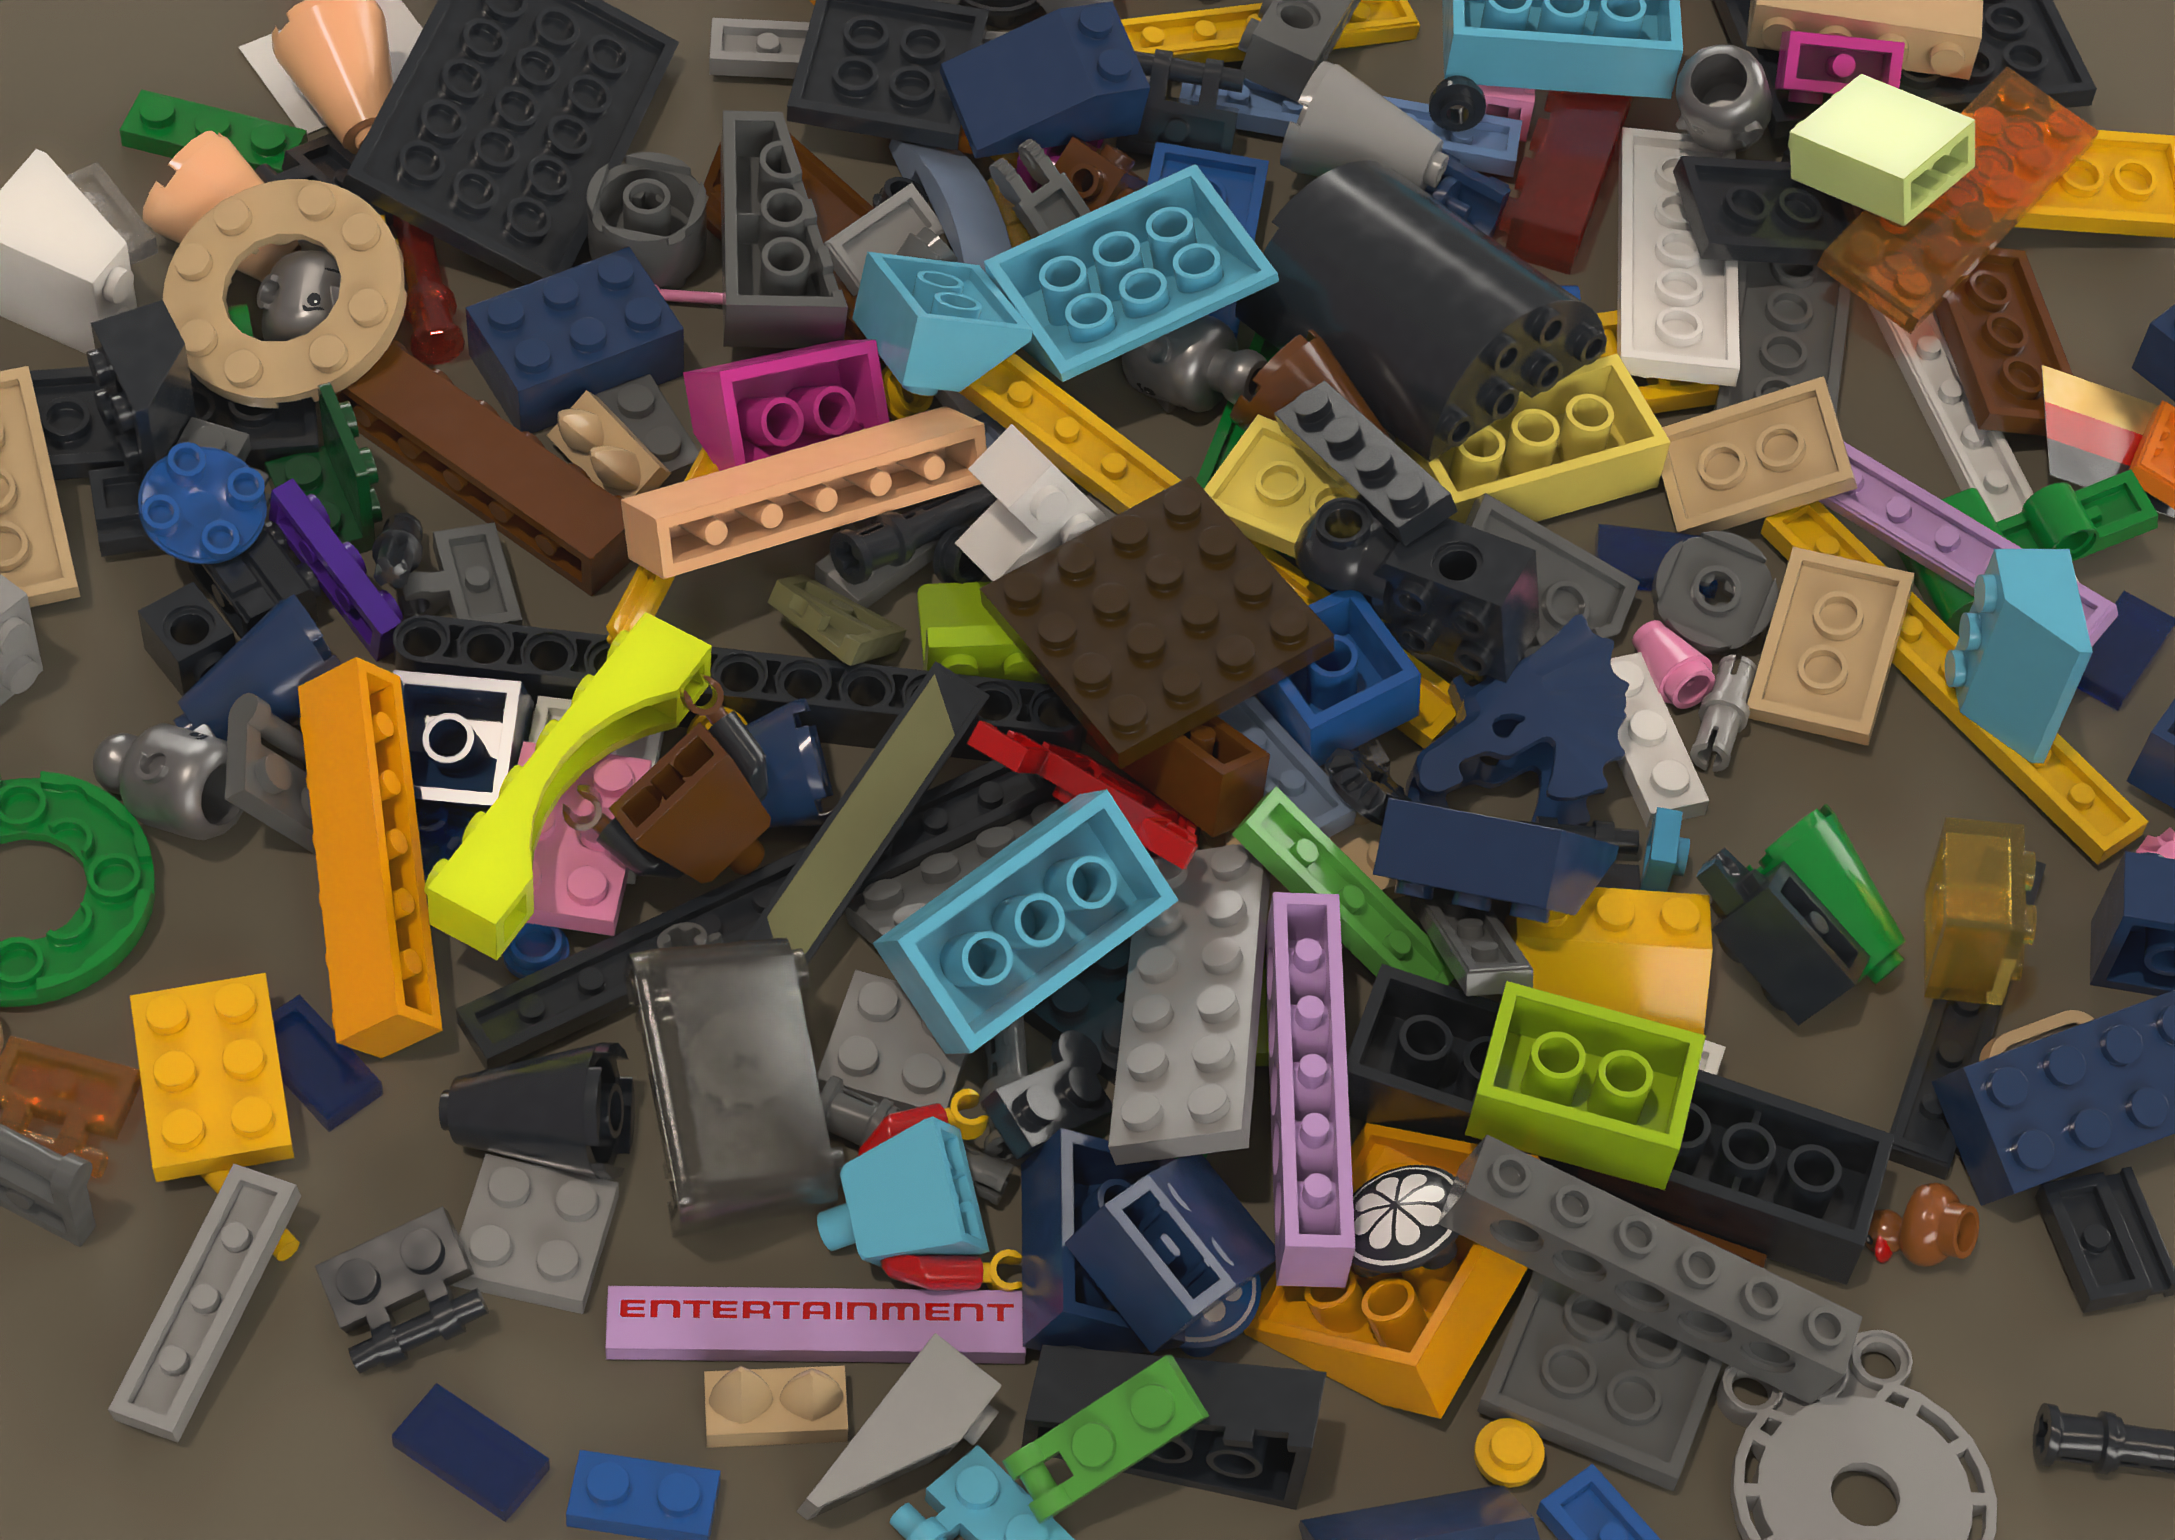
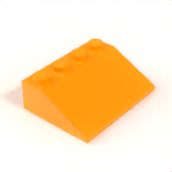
[1244,1123,1540,1419]

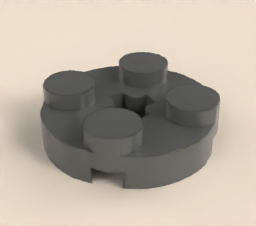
[1652,530,1778,656]

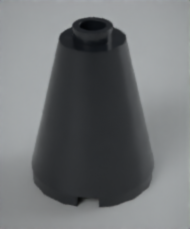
[439,1042,635,1180]

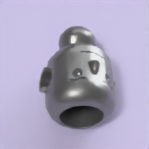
[1676,44,1773,153]
[257,240,341,341]
[1122,315,1268,413]
[93,723,243,840]

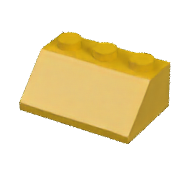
[1504,887,1713,1035]

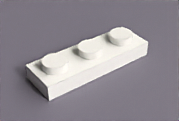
[1611,652,1709,828]

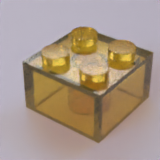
[1924,817,2037,1005]

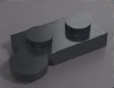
[980,1030,1113,1160]

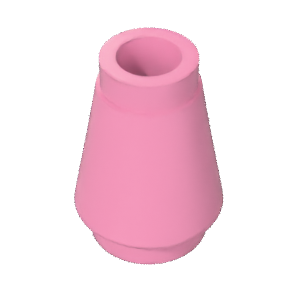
[1632,620,1715,709]

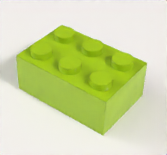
[1465,981,1706,1190]

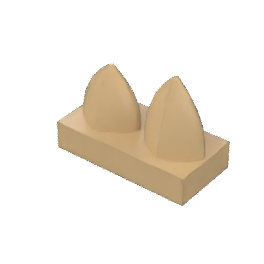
[547,390,671,498]
[704,1366,848,1448]

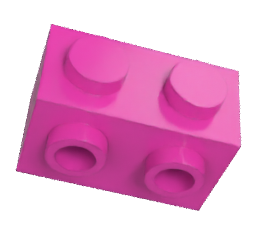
[1775,31,1905,105]

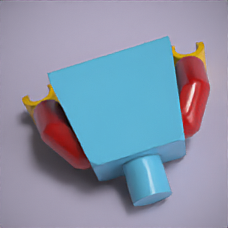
[817,1088,1022,1292]

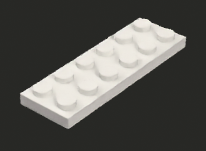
[1617,127,1740,387]

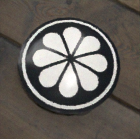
[1351,1165,1460,1278]

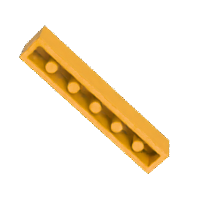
[298,657,443,1059]

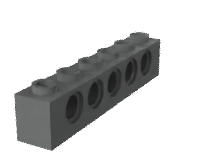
[1238,0,1361,102]
[1438,1135,1863,1404]

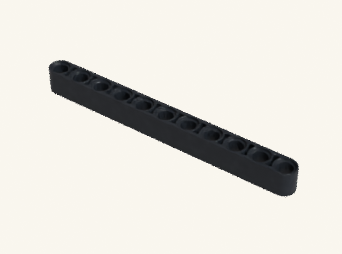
[393,615,1084,761]

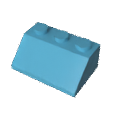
[852,251,1033,396]
[1945,549,2093,763]

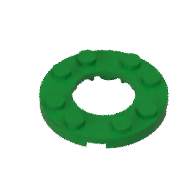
[0,771,156,1007]

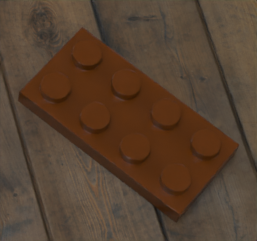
[1915,239,2073,436]

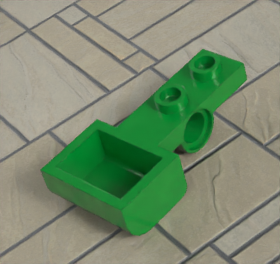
[1896,469,2158,636]

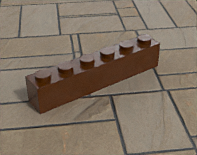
[319,338,632,597]

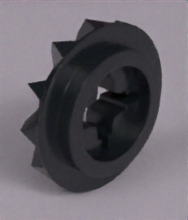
[1325,748,1412,826]

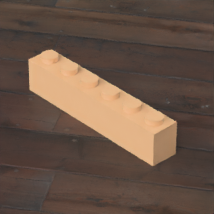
[621,406,987,579]

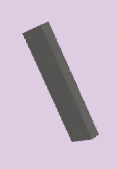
[1410,888,1533,996]

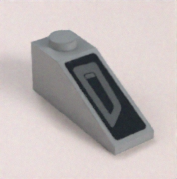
[796,1333,1002,1520]

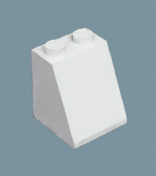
[0,149,137,354]

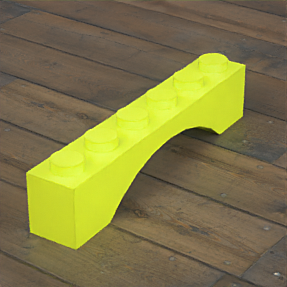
[424,612,712,960]

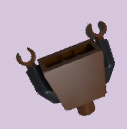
[562,674,771,883]

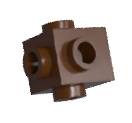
[1054,137,1148,212]

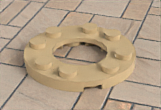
[163,179,407,408]

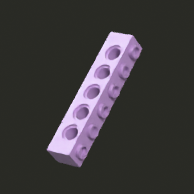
[1265,892,1355,1288]

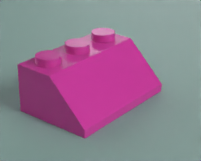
[683,339,889,471]

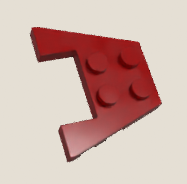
[967,721,1198,870]

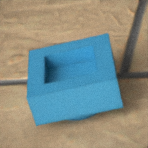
[1640,807,1690,892]

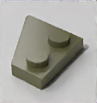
[768,574,907,666]

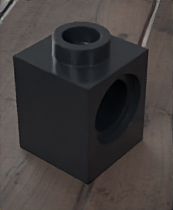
[138,582,236,697]

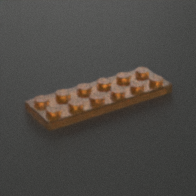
[1817,66,2099,334]

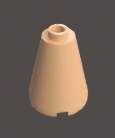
[272,0,394,155]
[142,131,301,282]

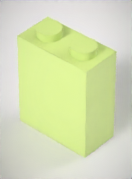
[1788,74,1975,226]

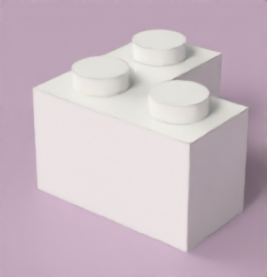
[955,424,1109,581]

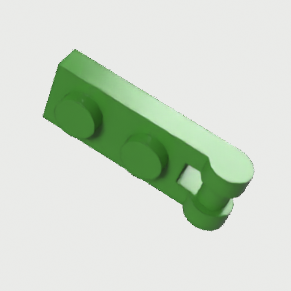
[1002,1355,1209,1524]

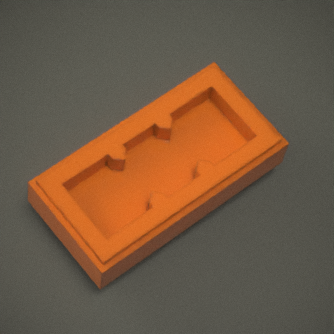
[2129,400,2175,509]

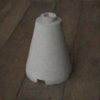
[1280,61,1449,190]

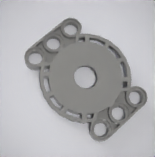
[1716,1330,1997,1540]

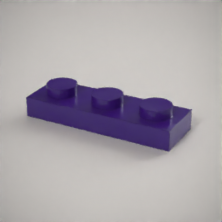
[269,478,403,662]

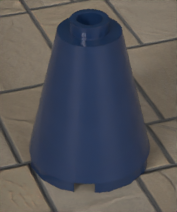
[173,594,341,741]
[745,698,833,828]

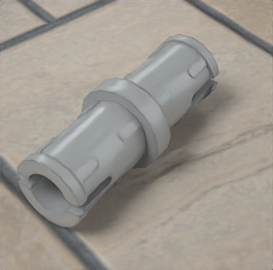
[1690,654,1757,772]

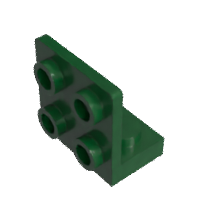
[265,382,383,554]

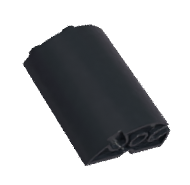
[1235,160,1607,462]

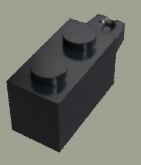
[1696,847,1870,1026]

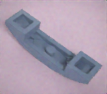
[888,139,1012,273]

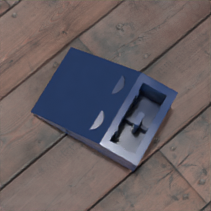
[1065,1154,1276,1354]

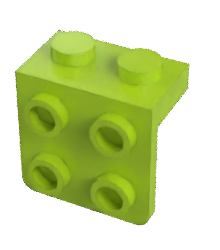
[917,582,1048,684]

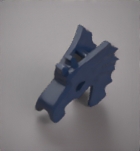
[1405,614,1629,826]

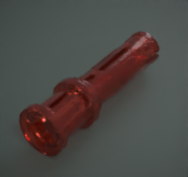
[392,215,465,364]

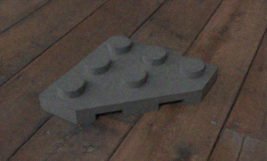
[1411,493,1640,683]

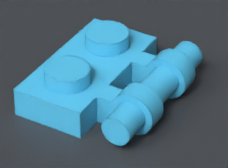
[889,1445,1075,1540]

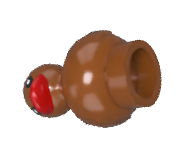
[1865,1182,1979,1267]

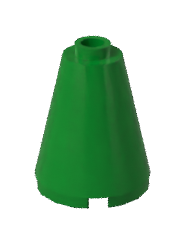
[1746,804,1906,985]

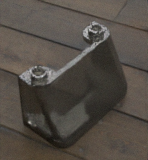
[623,937,846,1237]

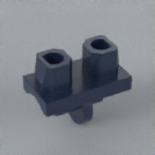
[1424,151,1511,238]

